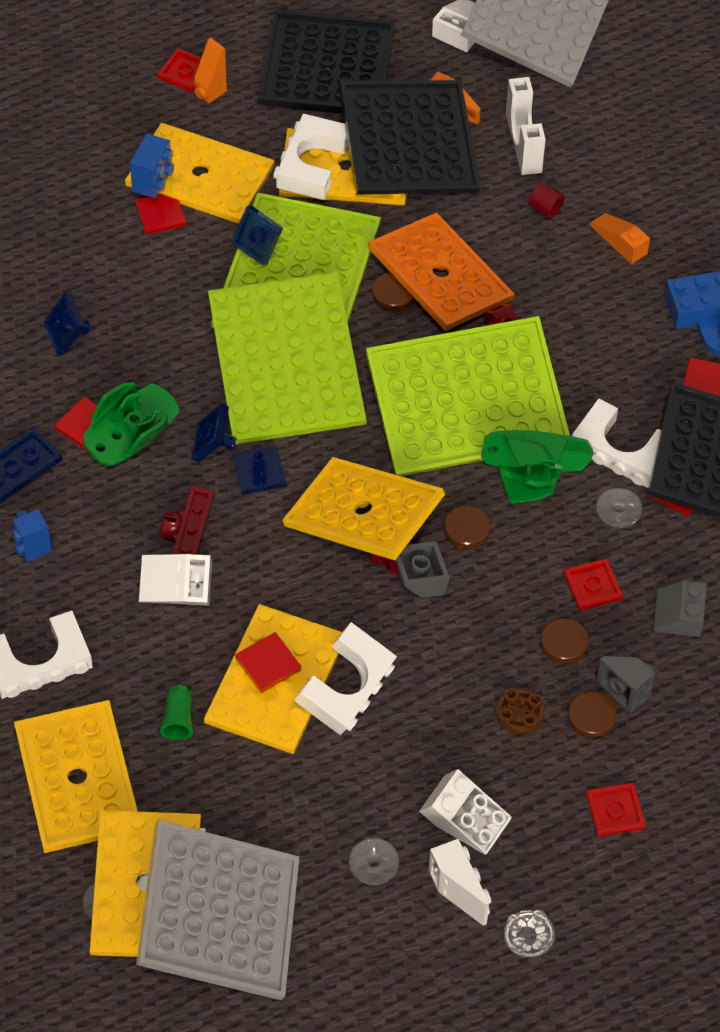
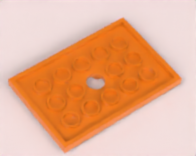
[368,212,515,331]

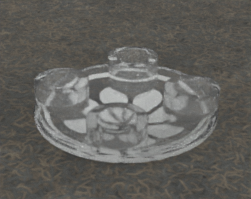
[504,910,555,957]

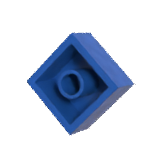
[130,133,174,198]

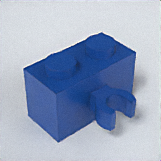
[11,509,52,562]

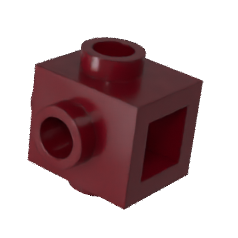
[484,304,519,326]

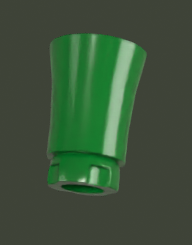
[159,685,193,740]

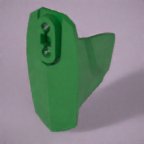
[83,382,180,466]
[481,430,594,504]

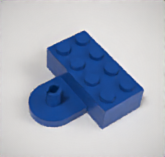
[664,271,720,356]

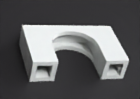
[506,77,546,175]
[274,114,348,200]
[572,399,660,488]
[0,611,93,699]
[294,622,397,735]

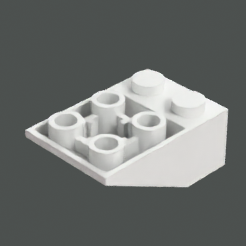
[432,0,475,52]
[139,554,212,606]
[419,769,512,855]
[429,839,491,925]

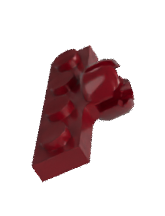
[160,486,214,555]

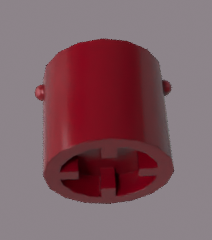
[528,182,565,219]

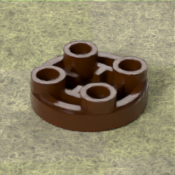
[372,272,415,311]
[444,506,491,549]
[541,618,589,663]
[496,688,544,735]
[568,691,617,737]

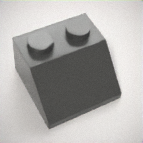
[395,541,450,598]
[653,580,707,637]
[596,656,655,713]

